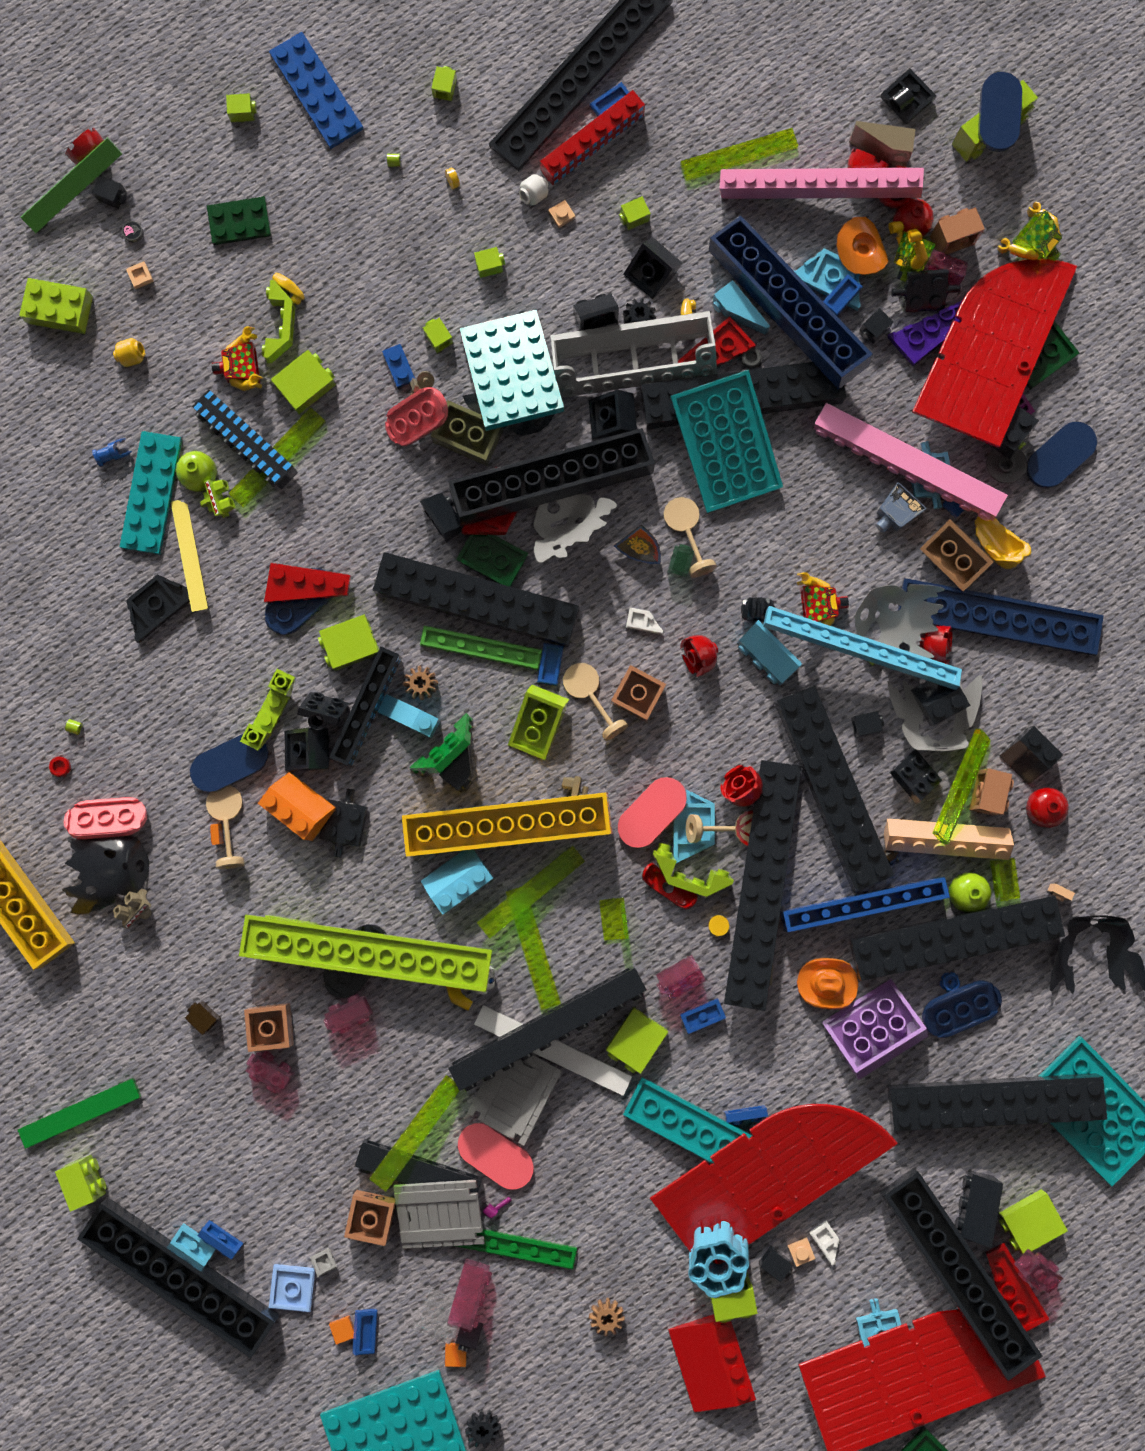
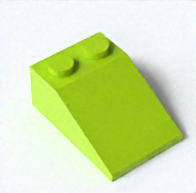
[508,685,569,760]

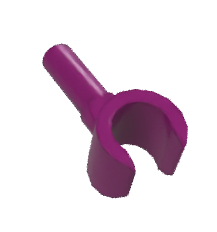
[483,1197,512,1218]

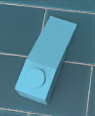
[712,280,770,335]
[377,694,440,739]

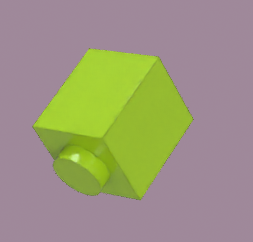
[431,66,457,101]
[226,93,257,122]
[619,196,651,230]
[474,247,505,278]
[423,317,453,353]

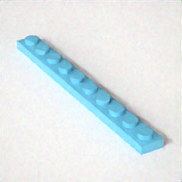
[763,606,962,690]

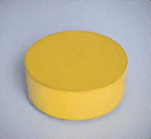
[445,167,460,189]
[708,915,729,936]

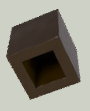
[185,1001,221,1035]

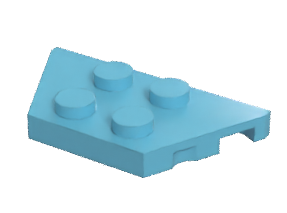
[794,248,860,311]
[673,789,715,863]

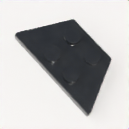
[126,574,190,643]

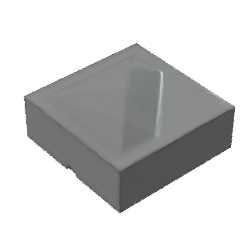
[310,1248,338,1277]

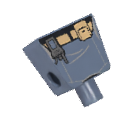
[876,482,926,533]

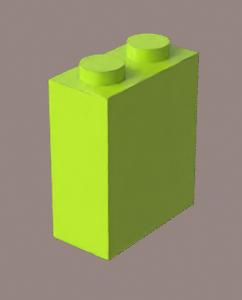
[271,350,336,414]
[318,614,379,671]
[606,1007,668,1074]
[998,1189,1068,1255]

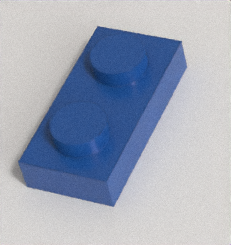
[382,344,415,388]
[680,998,726,1034]
[724,1105,768,1125]
[197,1220,243,1260]

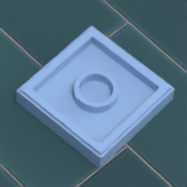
[269,1264,315,1312]

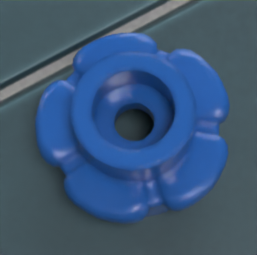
[940,972,960,992]

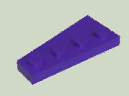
[887,301,962,366]

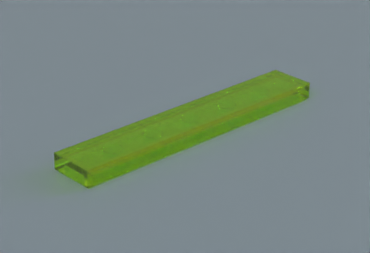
[680,128,798,181]
[228,407,326,508]
[932,729,991,844]
[477,845,585,939]
[505,885,561,1010]
[369,1075,460,1192]

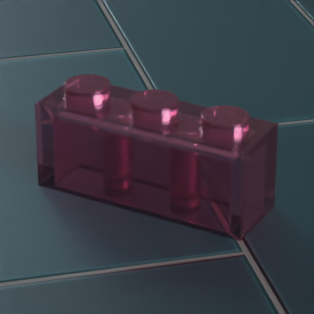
[447,1259,492,1333]

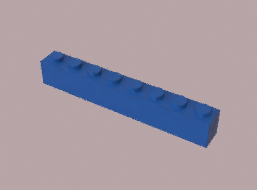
[780,877,950,932]

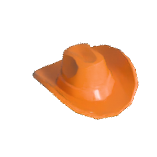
[837,217,888,275]
[797,958,859,1009]

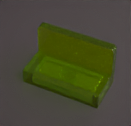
[990,858,1020,902]
[599,897,629,941]

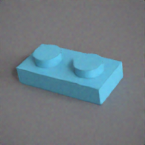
[170,1223,216,1266]

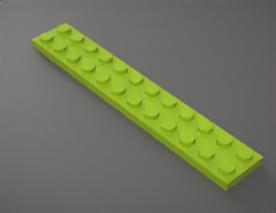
[239,914,492,992]

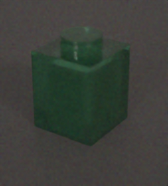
[667,544,694,577]

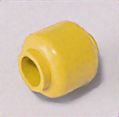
[113,338,145,367]

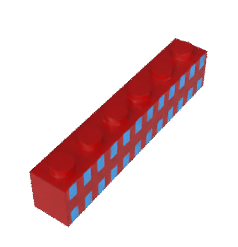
[540,90,645,185]

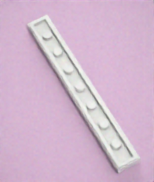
[474,1005,632,1096]

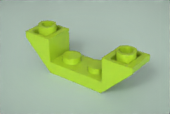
[262,280,296,364]
[240,669,296,751]
[653,849,734,897]

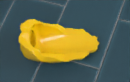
[975,516,1031,569]

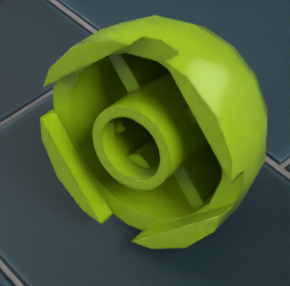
[176,451,218,492]
[949,872,991,913]

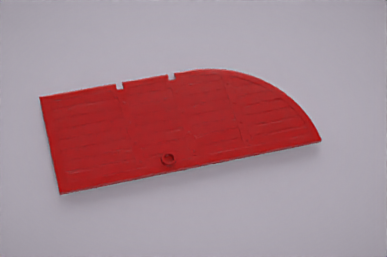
[912,259,1077,448]
[650,1104,898,1264]
[798,1310,1046,1451]

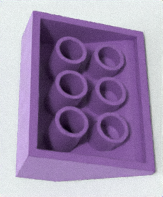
[822,979,928,1080]

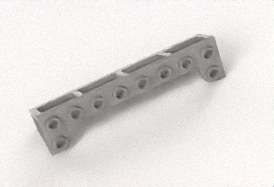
[551,311,718,398]

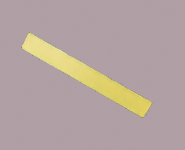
[171,500,208,612]

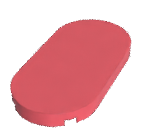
[385,387,448,446]
[618,777,687,848]
[64,797,147,839]
[458,1123,533,1190]

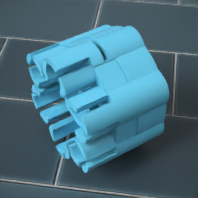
[688,1221,749,1298]

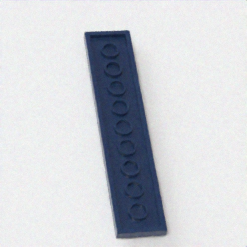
[897,578,1104,656]

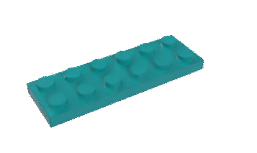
[119,431,182,555]
[623,1077,753,1163]

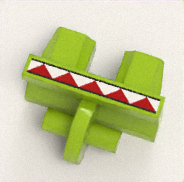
[200,480,236,518]

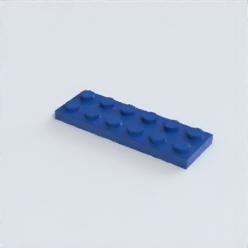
[269,31,364,149]

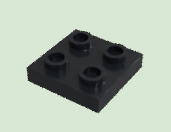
[880,68,937,125]
[297,692,349,730]
[889,749,942,804]

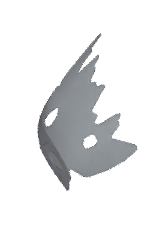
[534,494,617,563]
[855,585,944,681]
[887,675,982,751]

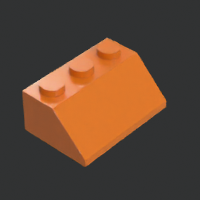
[258,772,336,841]

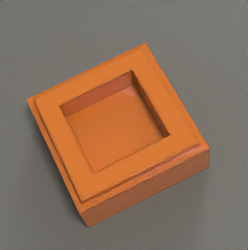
[210,824,224,845]
[329,1315,354,1345]
[445,1343,467,1367]

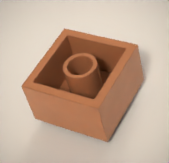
[930,207,985,258]
[611,665,666,722]
[969,768,1014,816]
[244,1003,294,1052]
[344,1190,396,1246]

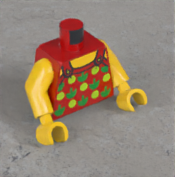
[211,326,263,391]
[796,572,849,626]

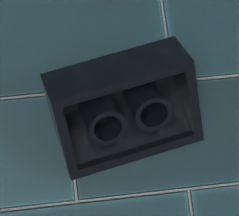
[955,1170,1003,1248]

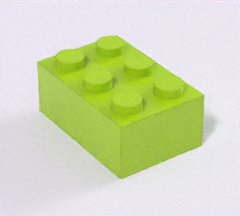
[19,278,93,334]

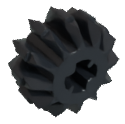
[623,297,656,324]
[741,597,775,622]
[465,1409,501,1449]

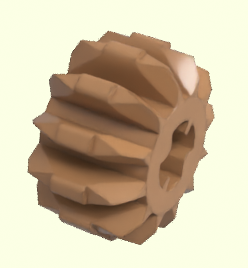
[403,666,438,701]
[589,1298,625,1336]

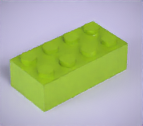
[952,80,1038,162]

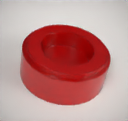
[49,756,71,777]

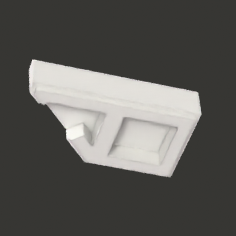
[626,608,663,635]
[809,1221,839,1266]

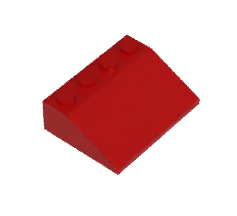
[668,1314,756,1412]

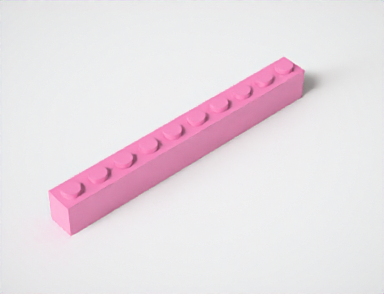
[720,168,924,199]
[814,403,1008,521]

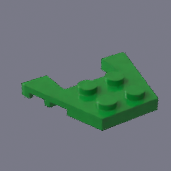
[409,713,472,774]

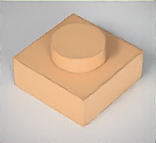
[548,200,575,228]
[126,261,154,289]
[1047,884,1075,902]
[788,1237,815,1267]

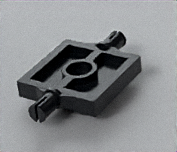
[891,269,961,313]
[319,788,368,858]

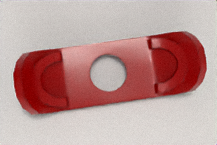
[642,863,698,909]

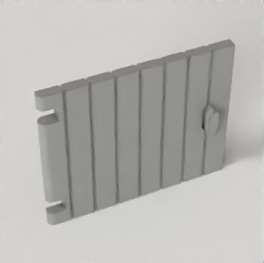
[467,1055,562,1146]
[393,1180,485,1249]

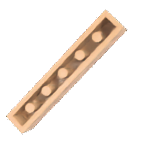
[884,819,1014,860]

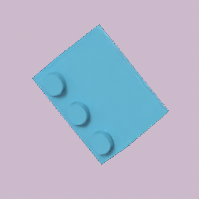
[737,620,802,685]
[421,849,494,915]

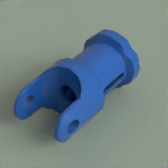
[92,438,132,467]

